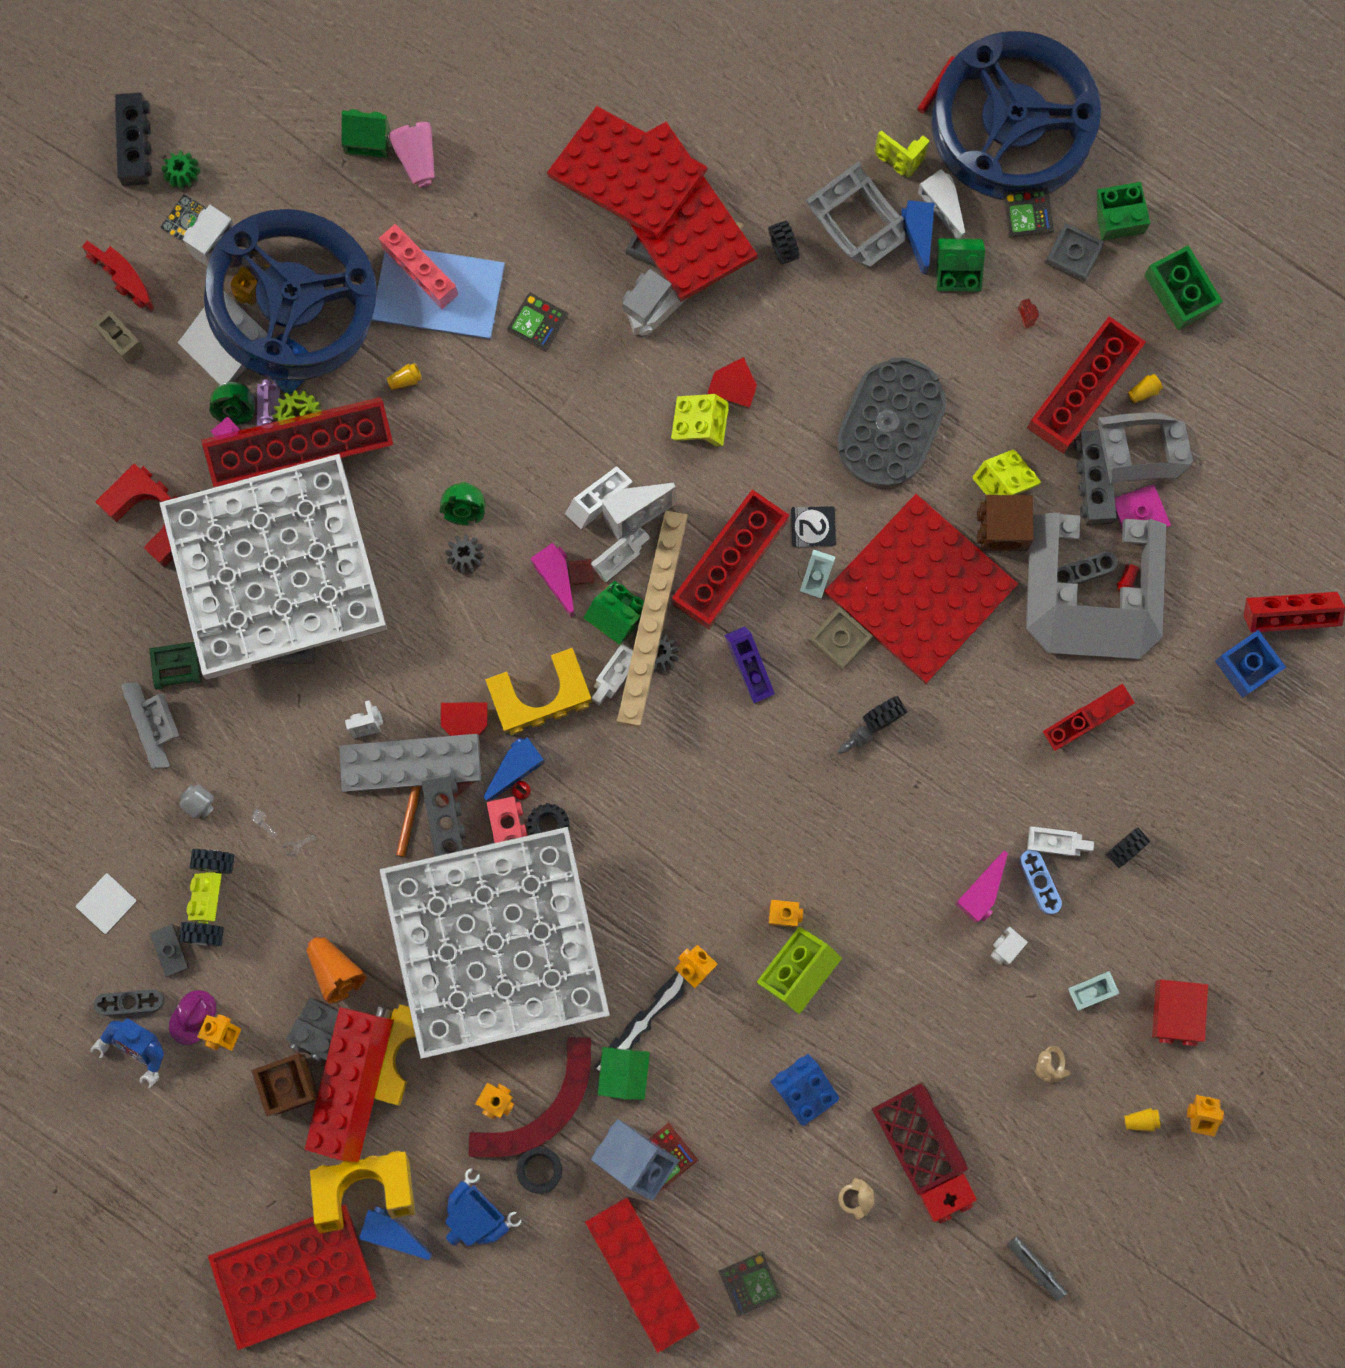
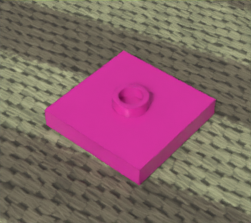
[1115,484,1171,530]

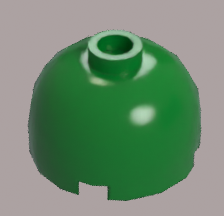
[209,382,255,425]
[439,482,486,525]

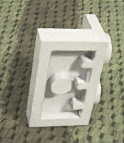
[345,700,383,739]

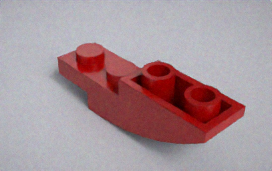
[82,240,154,311]
[1042,683,1135,751]

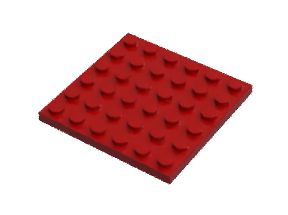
[824,494,1018,684]

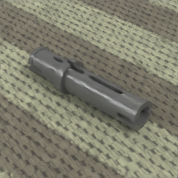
[1006,1235,1068,1302]

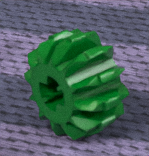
[161,150,201,190]

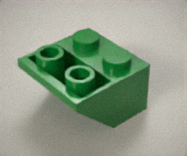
[341,109,391,159]
[1097,182,1151,241]
[936,238,985,292]
[583,581,644,645]

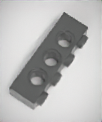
[1074,430,1116,525]
[421,773,468,857]

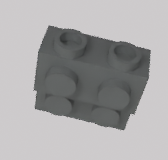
[286,997,338,1064]

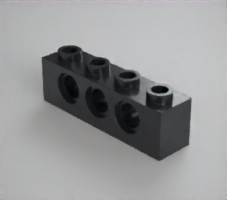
[115,92,152,186]

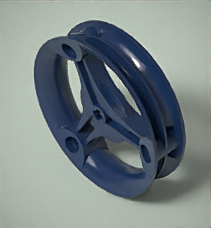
[932,31,1101,201]
[204,209,377,380]

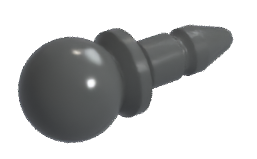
[837,726,873,754]

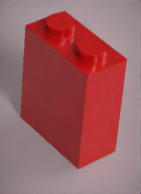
[1152,979,1208,1046]

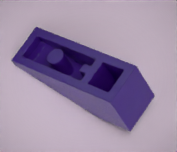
[724,626,775,703]

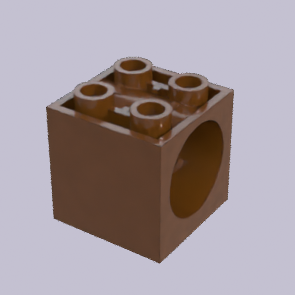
[977,495,1033,551]
[252,1053,318,1116]

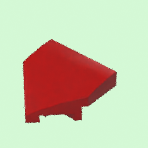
[707,357,757,408]
[441,702,488,736]

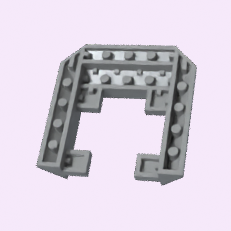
[1026,512,1166,659]

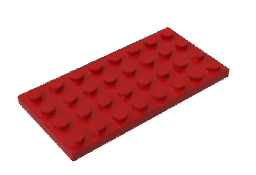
[628,121,758,302]

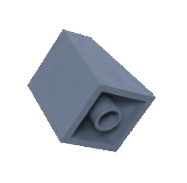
[591,1119,679,1201]

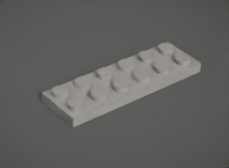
[339,734,481,793]

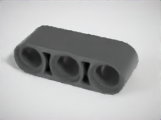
[1057,552,1117,585]

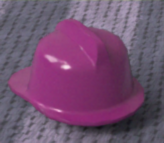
[169,990,216,1045]

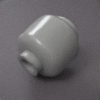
[179,784,214,819]

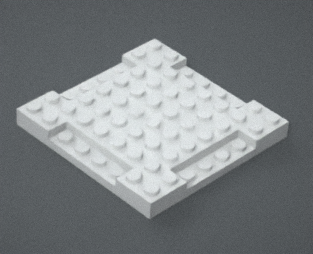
[160,454,387,680]
[379,827,609,1058]

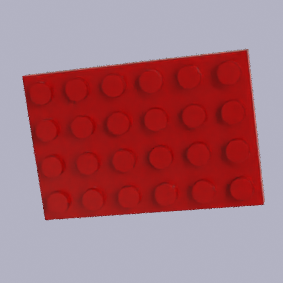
[547,105,707,239]
[208,1204,377,1350]

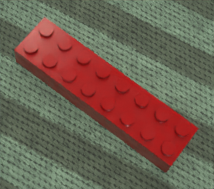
[201,397,394,488]

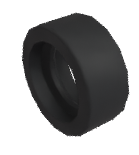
[516,1147,563,1194]

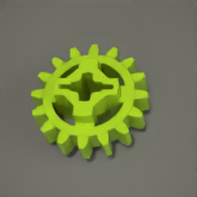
[272,390,321,421]

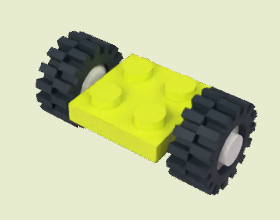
[178,849,235,946]

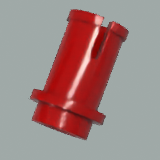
[1116,564,1140,592]

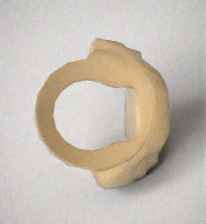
[1035,1046,1070,1083]
[838,1178,874,1220]

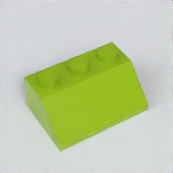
[756,926,842,1015]

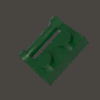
[149,642,202,690]

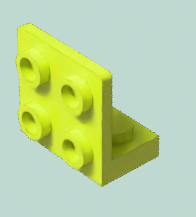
[874,131,930,178]
[671,394,729,446]
[972,449,1041,495]

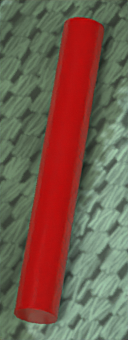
[917,56,955,114]

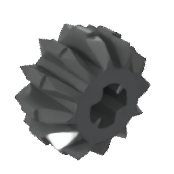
[445,534,484,574]
[653,634,679,673]

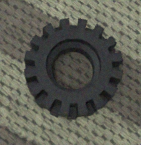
[768,220,800,265]
[862,696,908,733]
[527,803,570,835]
[1106,827,1151,869]

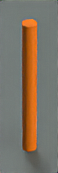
[396,786,421,857]

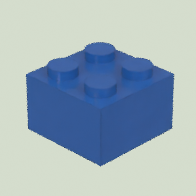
[1215,630,1286,698]

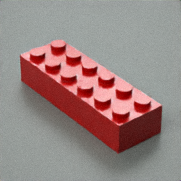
[1027,316,1146,454]
[672,489,790,630]
[304,1007,393,1162]
[585,1196,700,1353]

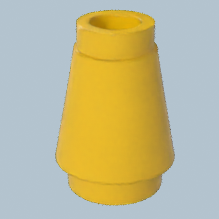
[387,363,422,390]
[1127,374,1163,404]
[1124,1108,1161,1132]

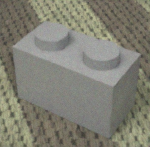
[622,269,671,326]

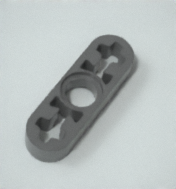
[94,989,165,1016]

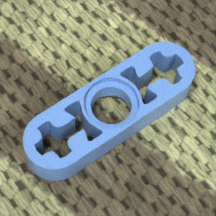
[1019,850,1062,915]

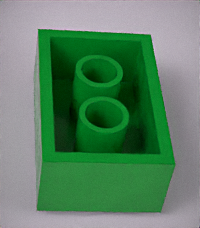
[1144,245,1223,331]

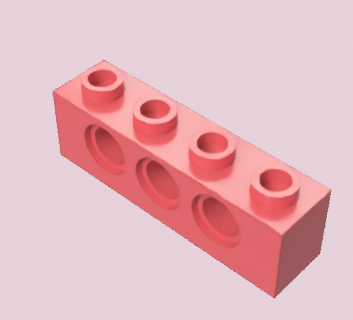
[379,224,458,309]
[487,797,528,843]

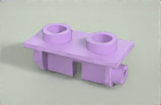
[257,380,280,426]

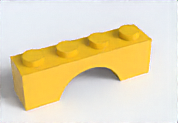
[374,1004,416,1106]

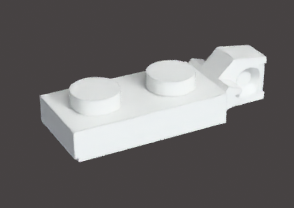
[591,527,650,582]
[592,644,633,706]
[1027,826,1094,857]

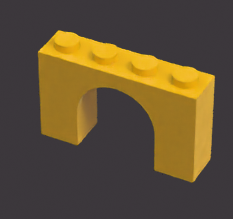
[485,648,592,736]
[310,1151,415,1234]

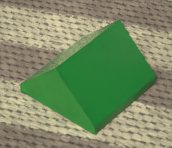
[597,1047,650,1100]

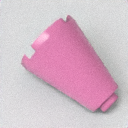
[388,122,435,188]

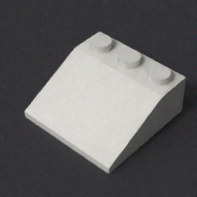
[178,291,267,385]
[602,483,676,540]

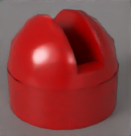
[512,781,531,800]

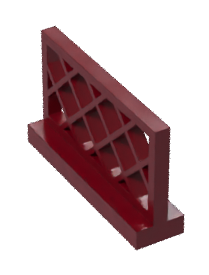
[872,1081,969,1195]

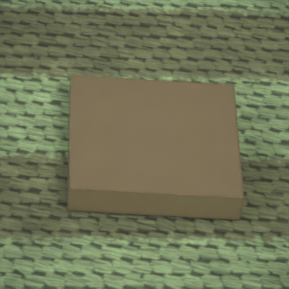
[808,606,873,671]

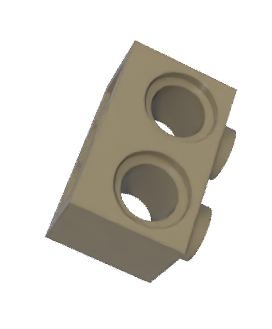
[92,310,145,365]

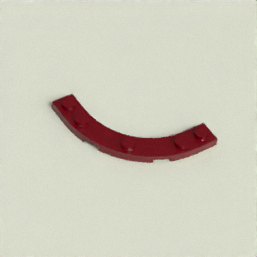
[468,1037,592,1157]

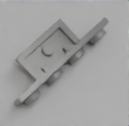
[121,683,179,770]

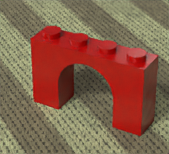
[95,463,177,568]

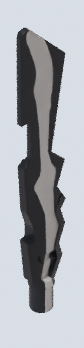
[595,971,684,1071]

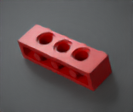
[1244,591,1345,633]

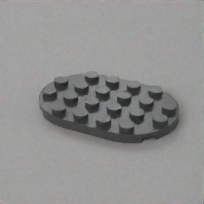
[838,358,946,487]

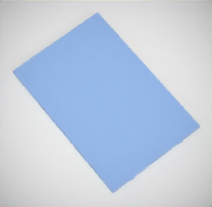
[372,250,505,339]

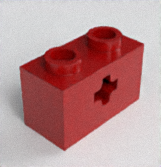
[919,1173,977,1224]

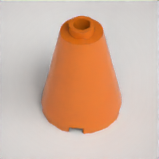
[306,937,367,1004]

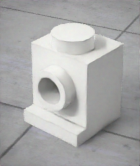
[990,927,1028,965]

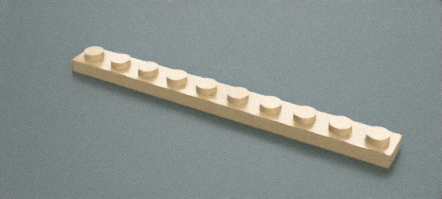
[617,511,688,728]

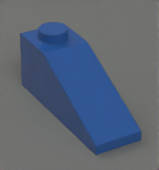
[901,200,934,274]
[484,737,545,802]
[359,1206,432,1260]

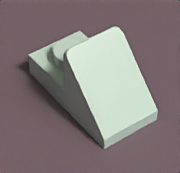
[800,550,835,598]
[1068,971,1119,1010]

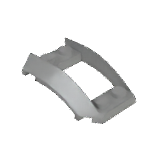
[805,162,905,267]
[1097,413,1193,484]

